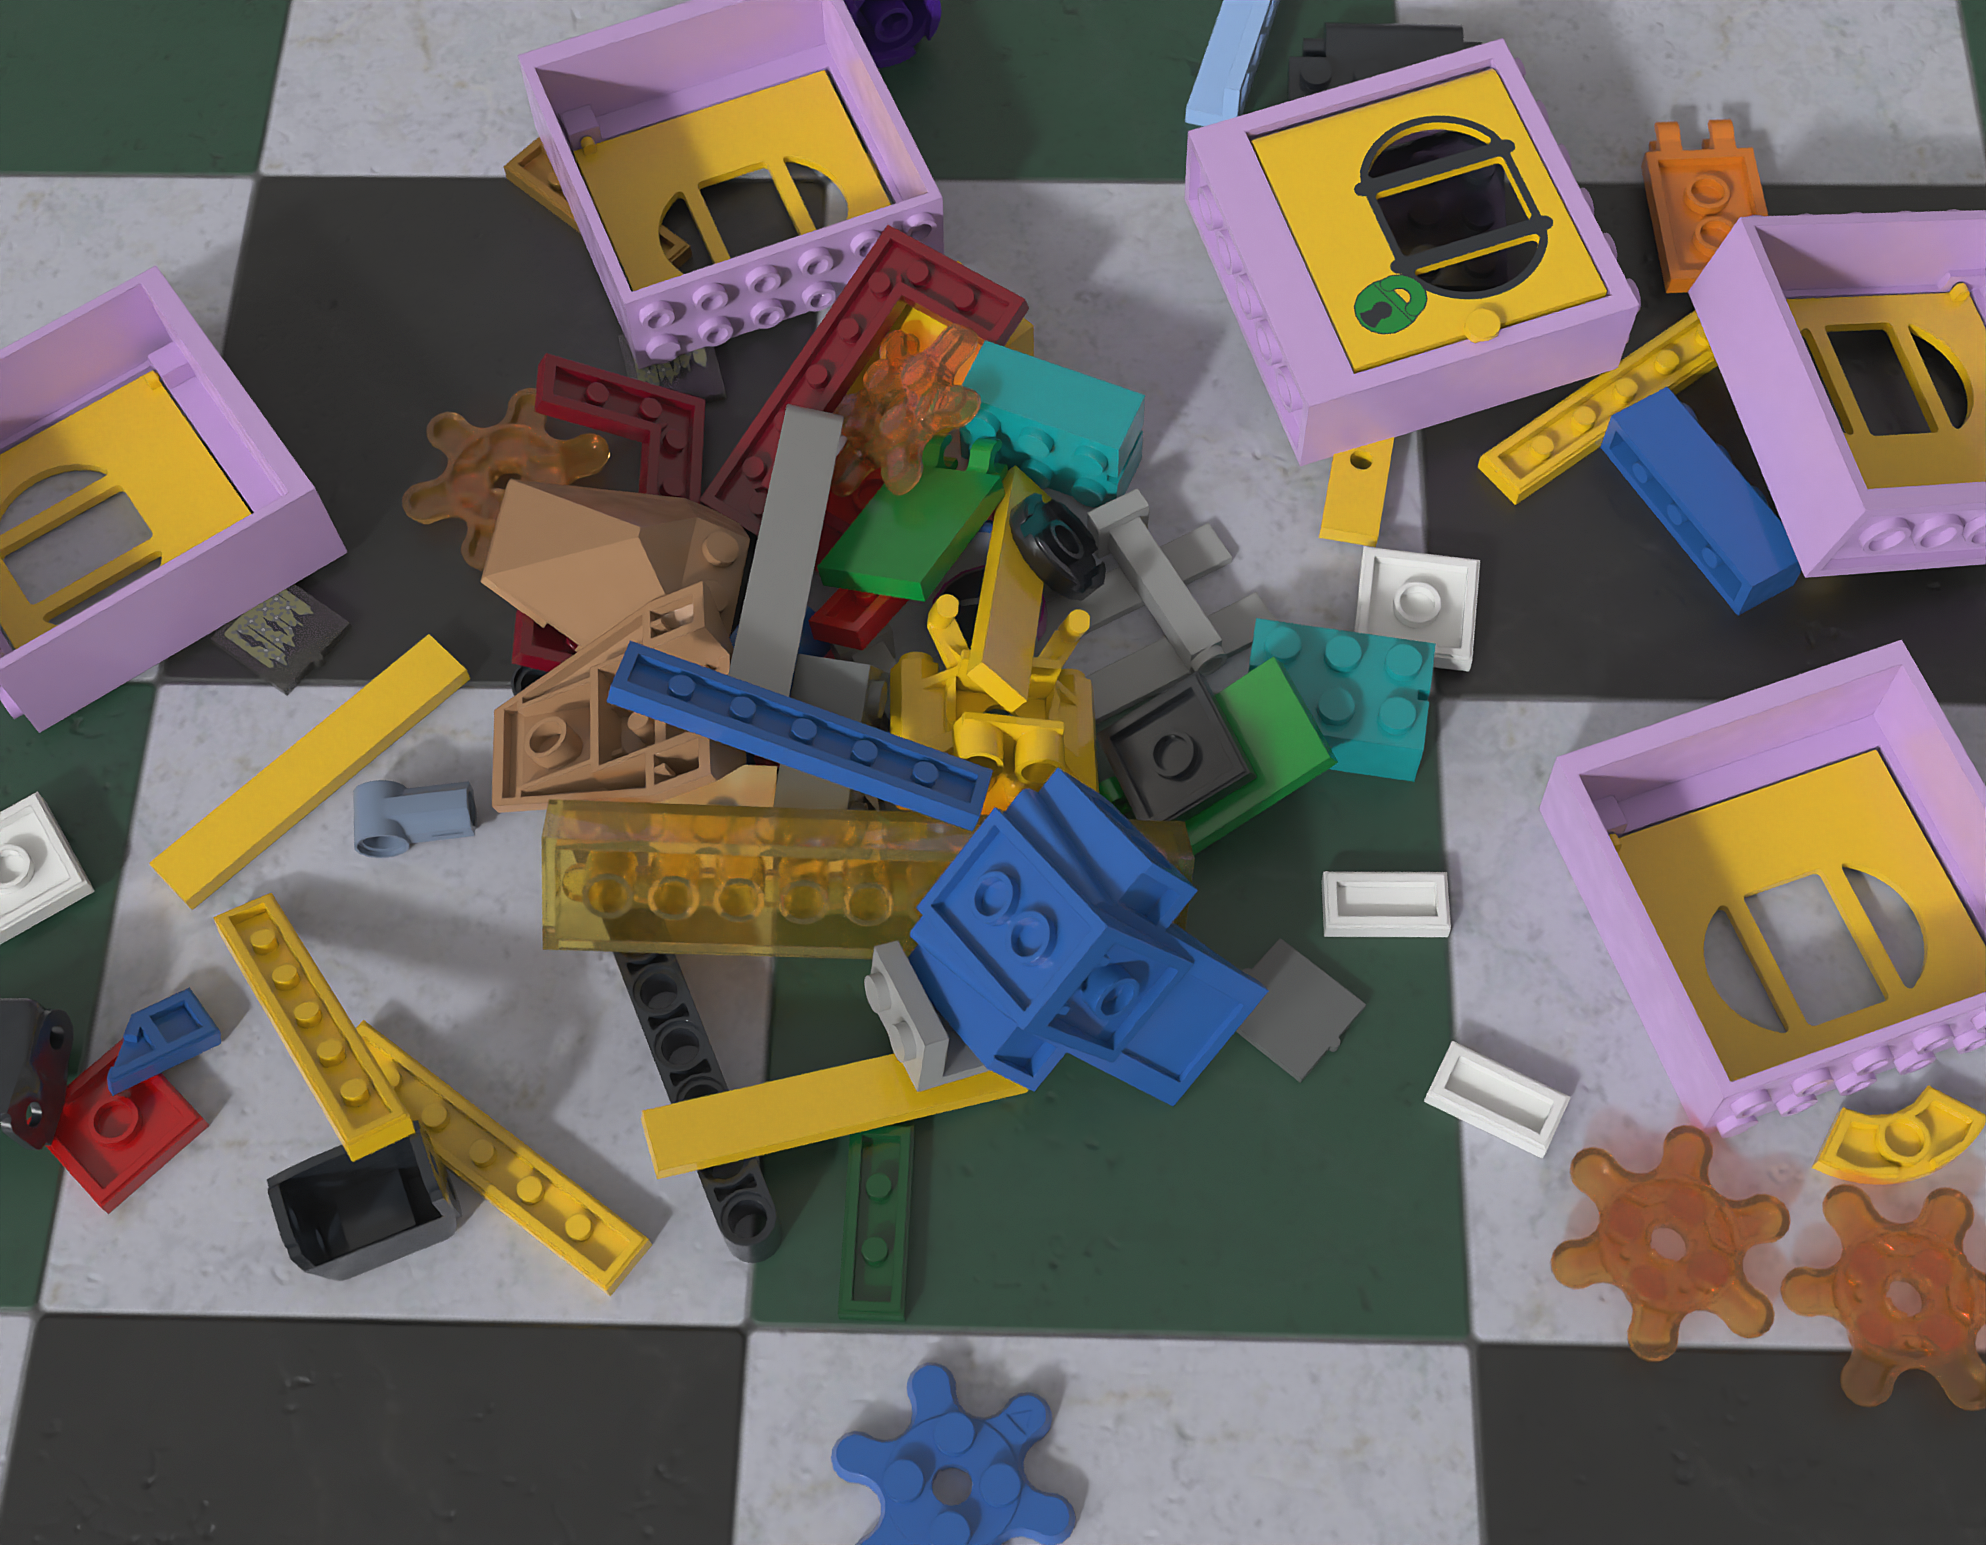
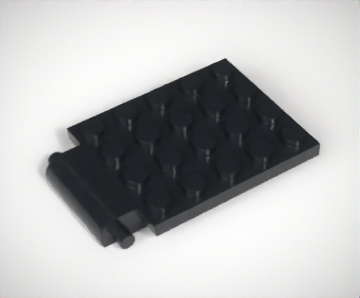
[1287,22,1508,292]

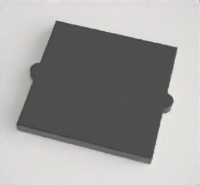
[1236,938,1366,1083]

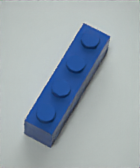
[1600,387,1802,616]

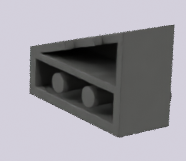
[768,654,890,851]

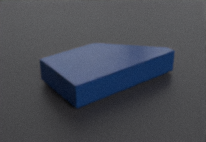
[107,987,221,1095]

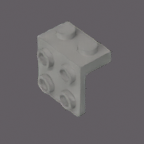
[864,940,990,1092]

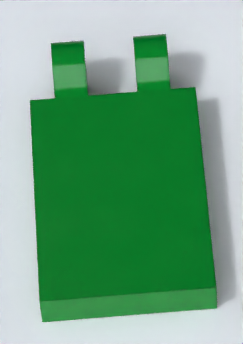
[817,432,1008,602]
[1099,656,1339,861]

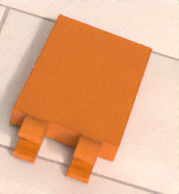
[1641,119,1768,293]

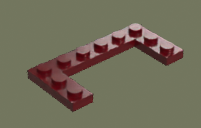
[699,225,1030,577]
[512,353,705,672]

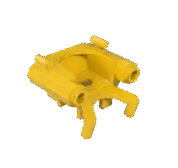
[890,594,1099,819]

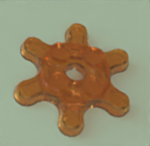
[830,324,981,497]
[402,388,610,571]
[1550,1125,1791,1362]
[1780,1184,1986,1411]

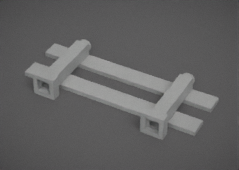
[830,488,1276,828]

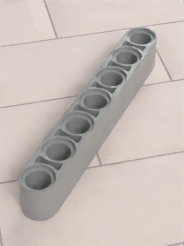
[728,404,844,697]

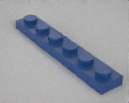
[607,641,993,832]

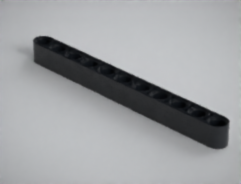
[511,665,783,1263]

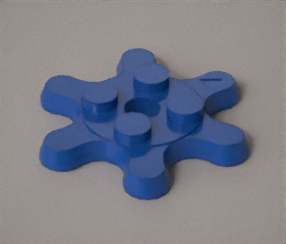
[831,1362,1076,1545]

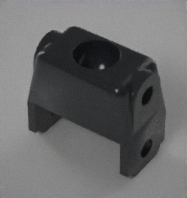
[0,998,74,1150]
[266,1120,462,1281]

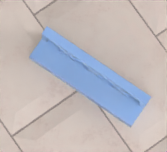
[1185,0,1280,127]

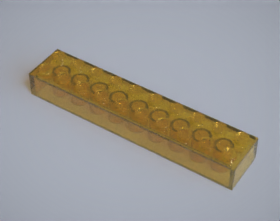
[541,799,1195,959]

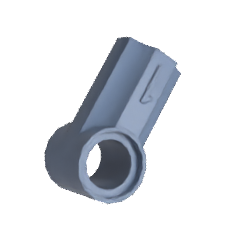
[353,780,477,858]

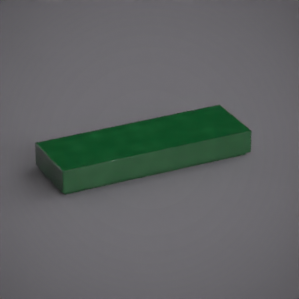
[838,1124,916,1322]

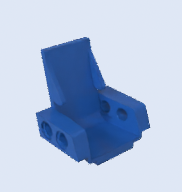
[907,767,1269,1107]

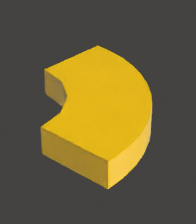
[1811,1085,1986,1185]

